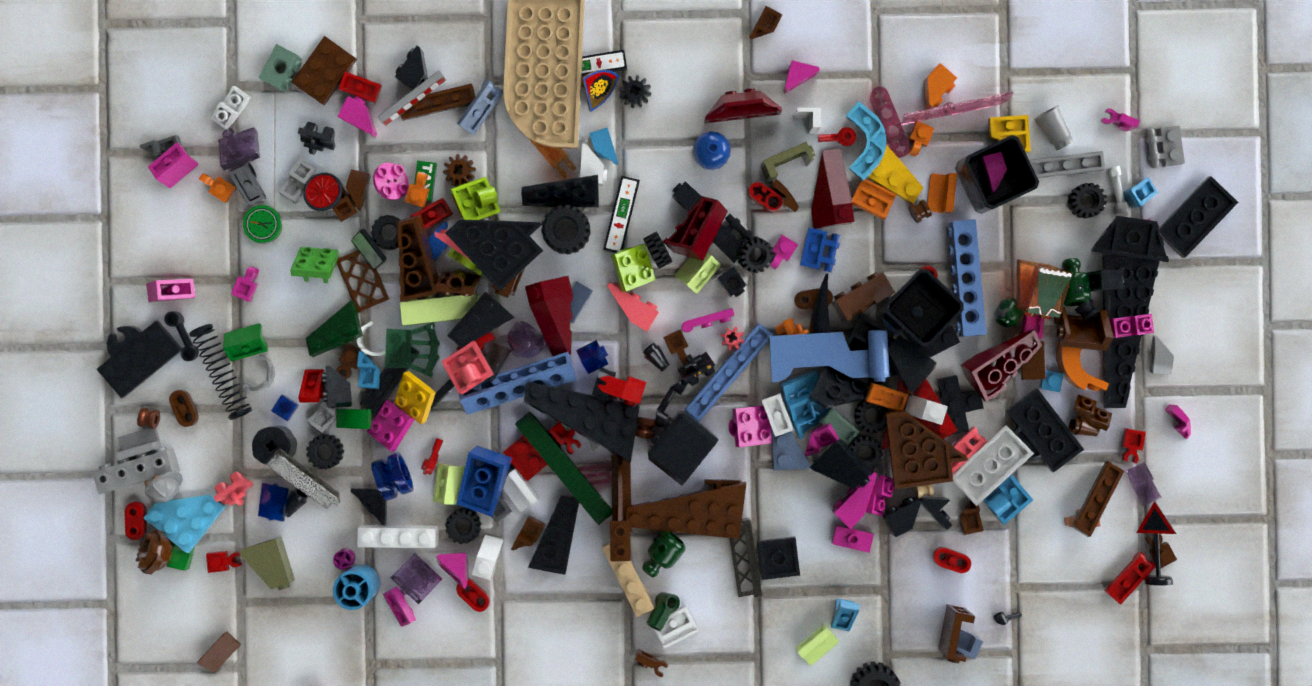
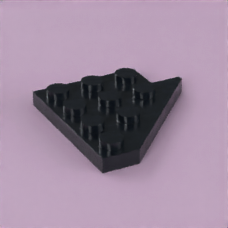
[445,219,543,291]

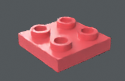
[441,341,494,395]

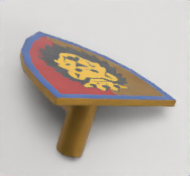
[581,69,619,112]

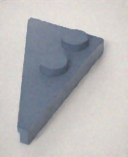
[771,427,811,471]

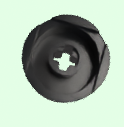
[252,425,297,466]

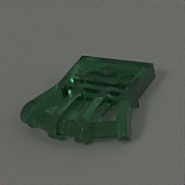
[384,322,440,378]

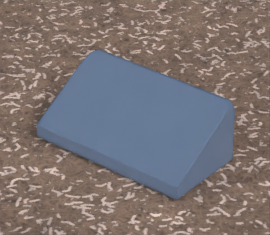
[570,281,593,324]

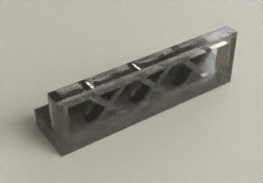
[266,448,341,510]
[729,517,762,597]

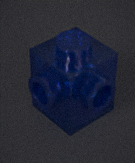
[576,340,609,374]

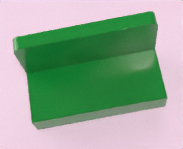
[223,323,268,362]

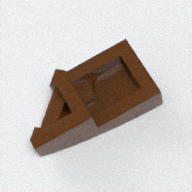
[770,179,799,212]

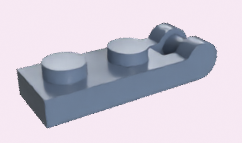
[457,79,503,135]

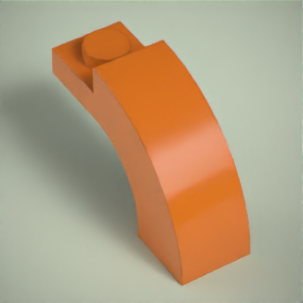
[1056,340,1109,392]

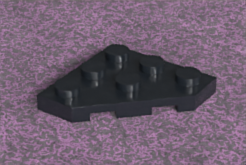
[808,366,882,408]

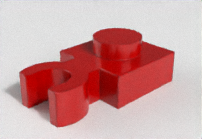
[548,423,581,455]
[1121,428,1146,463]
[206,551,242,573]

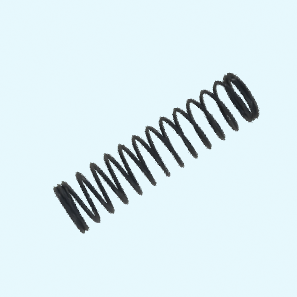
[189,324,253,420]

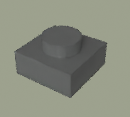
[492,496,512,523]

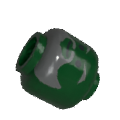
[994,298,1023,328]

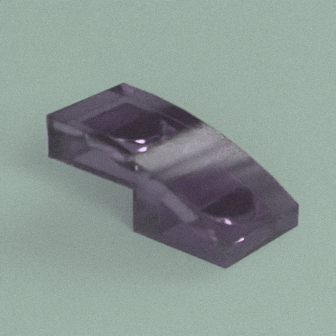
[1126,462,1162,506]

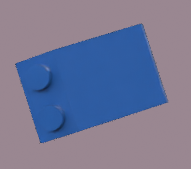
[456,446,512,517]

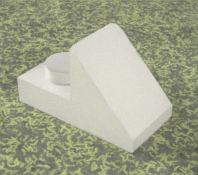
[905,395,948,425]

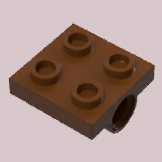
[435,270,481,296]

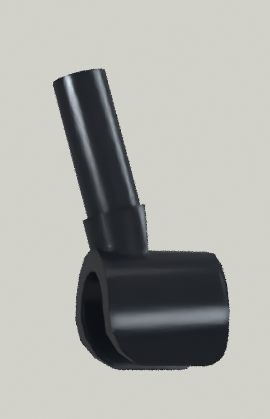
[993,612,1022,625]

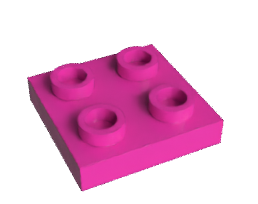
[366,400,415,452]
[729,405,772,447]

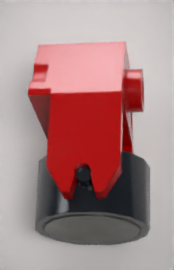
[592,367,647,406]

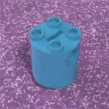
[333,564,381,610]

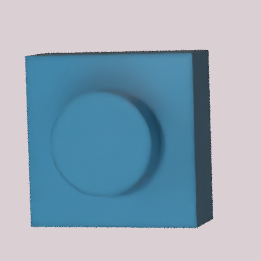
[1039,370,1064,392]

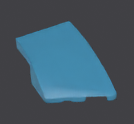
[780,370,830,439]

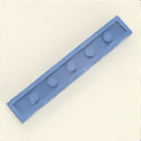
[684,323,773,422]

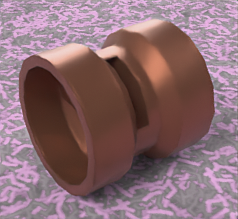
[635,417,656,439]

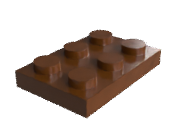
[291,36,357,106]

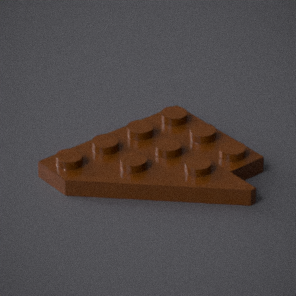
[885,410,968,489]

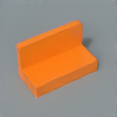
[927,173,957,214]

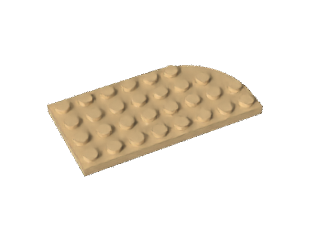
[503,0,585,149]

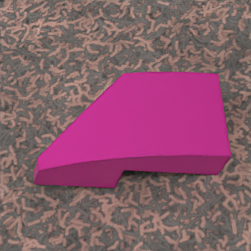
[1165,404,1191,439]

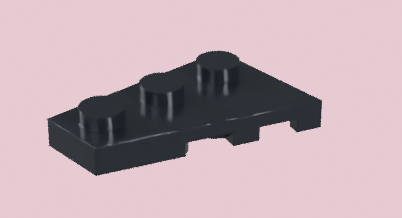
[447,292,515,348]

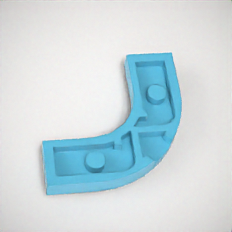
[846,101,886,182]

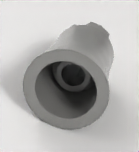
[1034,105,1073,150]

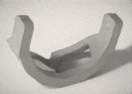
[242,355,275,391]

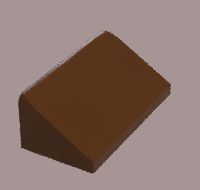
[1021,341,1046,380]
[197,631,241,673]

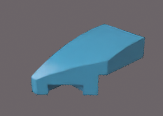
[357,351,380,389]

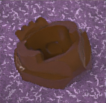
[135,529,173,575]

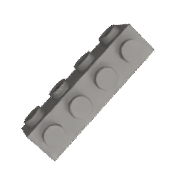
[92,447,180,494]

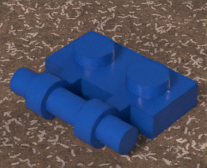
[800,228,840,272]

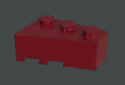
[663,196,728,261]

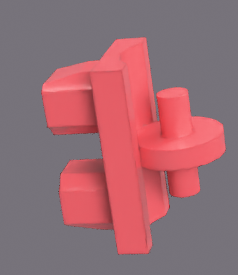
[214,471,253,506]

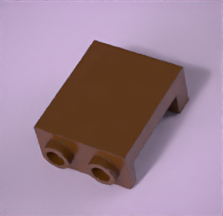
[1054,306,1114,351]
[938,604,975,664]

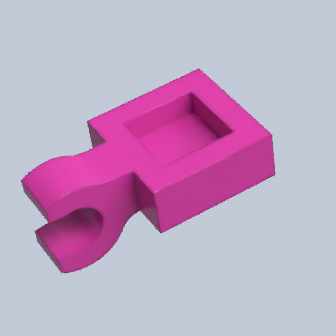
[1101,108,1140,132]
[769,235,798,270]
[231,267,260,302]

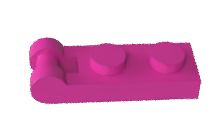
[682,308,735,333]

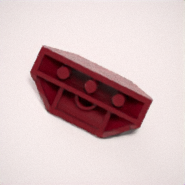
[704,88,782,124]

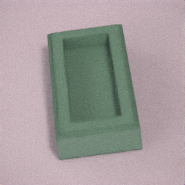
[819,407,860,445]

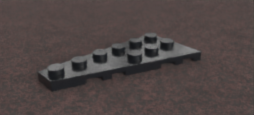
[523,382,640,462]

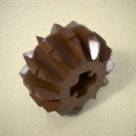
[443,154,476,186]

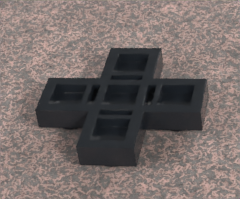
[937,375,984,435]

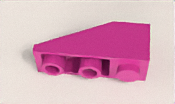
[832,470,878,529]

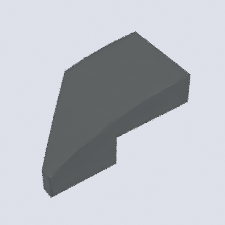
[140,135,181,157]

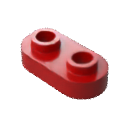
[124,501,147,540]
[932,547,971,573]
[456,578,490,612]

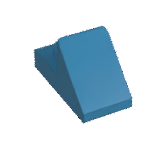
[1123,177,1158,209]
[831,598,860,632]

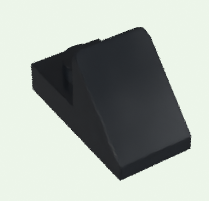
[919,497,952,530]

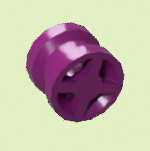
[333,548,356,570]

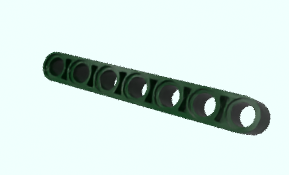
[515,411,614,525]

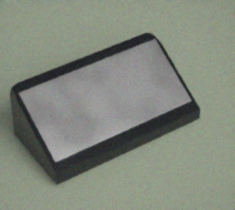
[351,228,387,270]

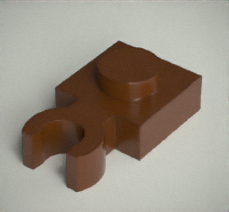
[336,343,361,379]
[1145,534,1177,568]

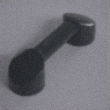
[164,311,199,361]
[655,379,688,428]

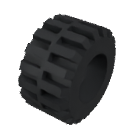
[541,205,591,255]
[850,661,901,686]

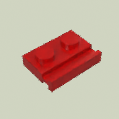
[503,435,548,481]

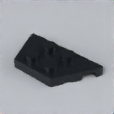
[1091,216,1169,262]

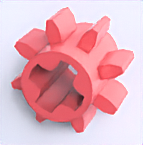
[721,327,745,351]

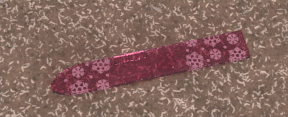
[902,91,1014,125]

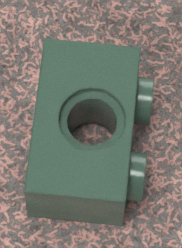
[259,44,302,92]

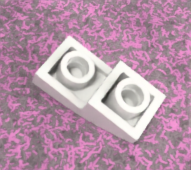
[210,86,251,129]

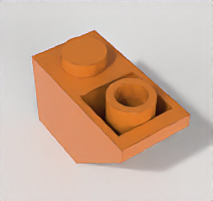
[923,63,957,111]

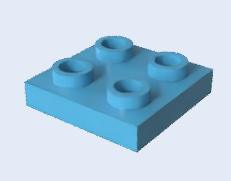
[983,474,1033,525]

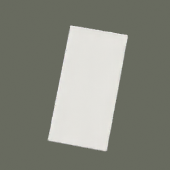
[953,425,1034,506]

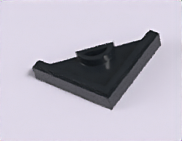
[351,488,387,525]

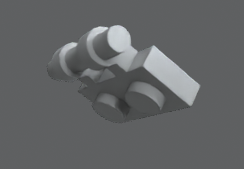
[1145,126,1185,168]

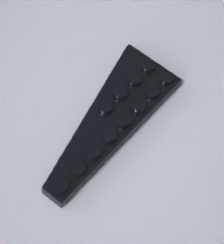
[1102,255,1160,408]

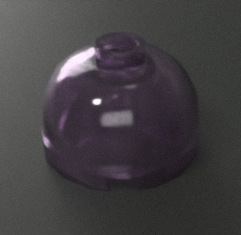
[507,321,546,358]

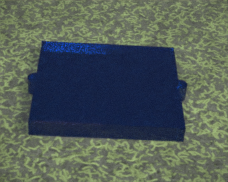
[258,483,289,522]

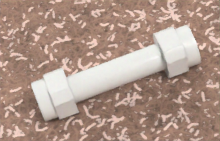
[1108,166,1129,214]

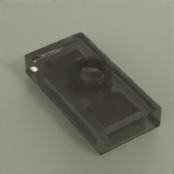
[485,343,511,383]

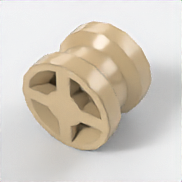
[914,484,934,499]

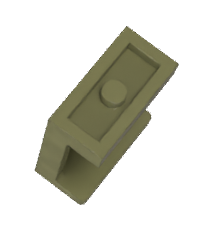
[760,142,815,183]

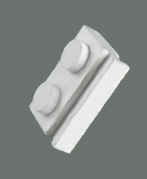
[655,605,699,649]

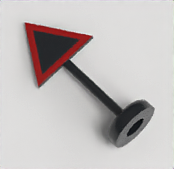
[1136,501,1177,586]

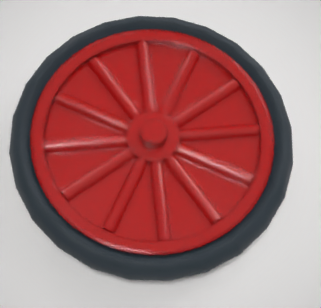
[303,172,343,211]

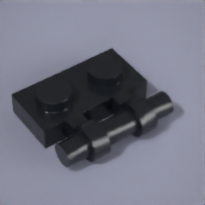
[713,214,754,263]

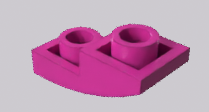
[1109,314,1154,338]
[866,475,894,516]

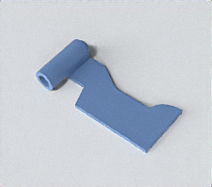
[769,330,889,382]

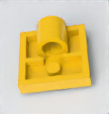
[394,371,436,424]

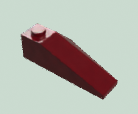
[811,148,855,229]
[525,276,573,356]
[960,329,1042,402]

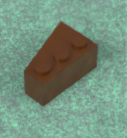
[831,272,895,322]

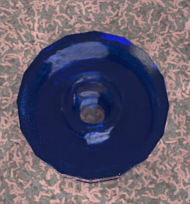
[371,452,414,501]

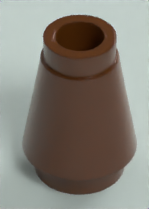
[1068,416,1100,437]

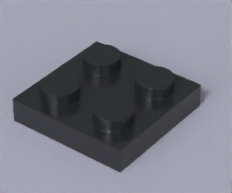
[757,536,800,580]

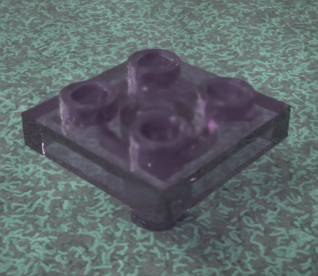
[218,127,260,171]
[390,553,442,605]

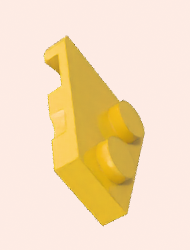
[988,115,1031,153]

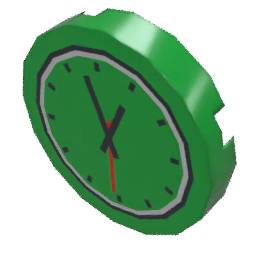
[243,205,282,243]

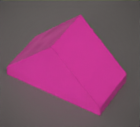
[783,60,820,94]
[436,553,469,589]

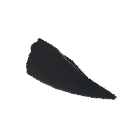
[808,273,831,334]

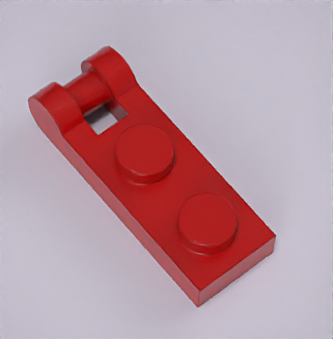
[1104,551,1155,605]

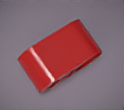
[748,182,782,212]

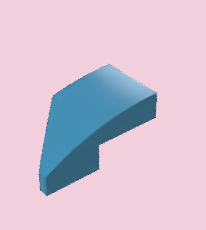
[589,128,619,165]

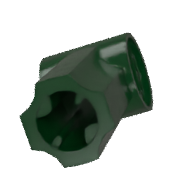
[646,592,680,632]

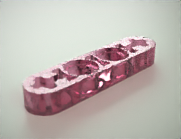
[870,86,911,158]

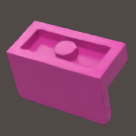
[148,142,198,188]

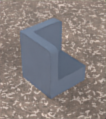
[956,630,983,659]

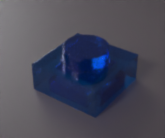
[271,395,299,421]

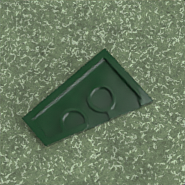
[305,300,363,357]

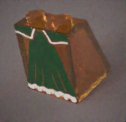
[1016,259,1072,319]

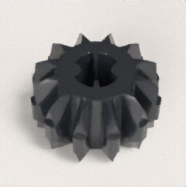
[619,75,651,109]

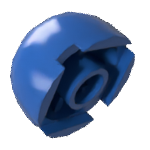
[693,131,731,170]

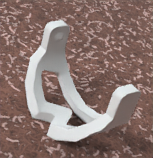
[357,321,391,356]

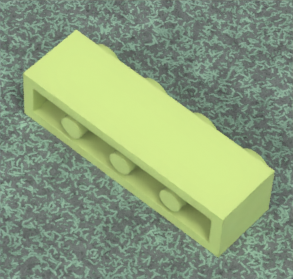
[400,293,479,326]

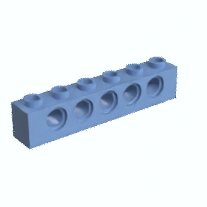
[946,219,986,337]
[459,352,577,415]

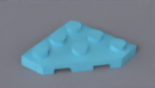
[144,495,226,553]

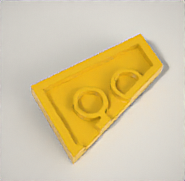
[867,144,924,205]

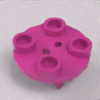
[373,162,409,200]

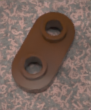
[794,288,833,310]
[169,390,199,427]

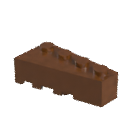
[397,215,439,302]

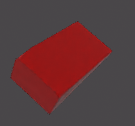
[410,198,453,231]

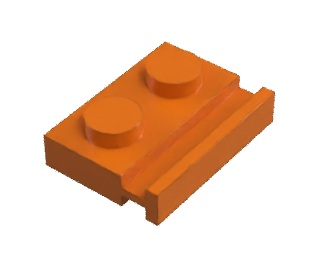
[851,179,897,220]

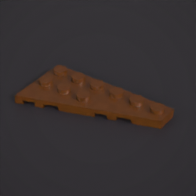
[625,482,746,539]

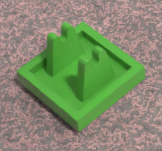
[290,247,339,283]

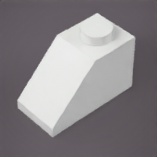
[580,144,608,186]
[472,534,504,580]

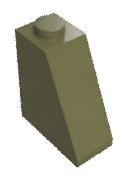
[239,537,295,590]

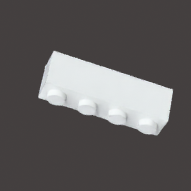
[357,525,439,548]

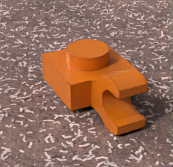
[908,121,935,157]
[404,172,430,208]
[199,173,237,203]

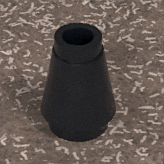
[643,343,670,372]
[281,488,308,517]

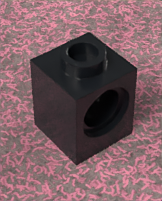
[672,181,702,212]
[717,267,747,297]

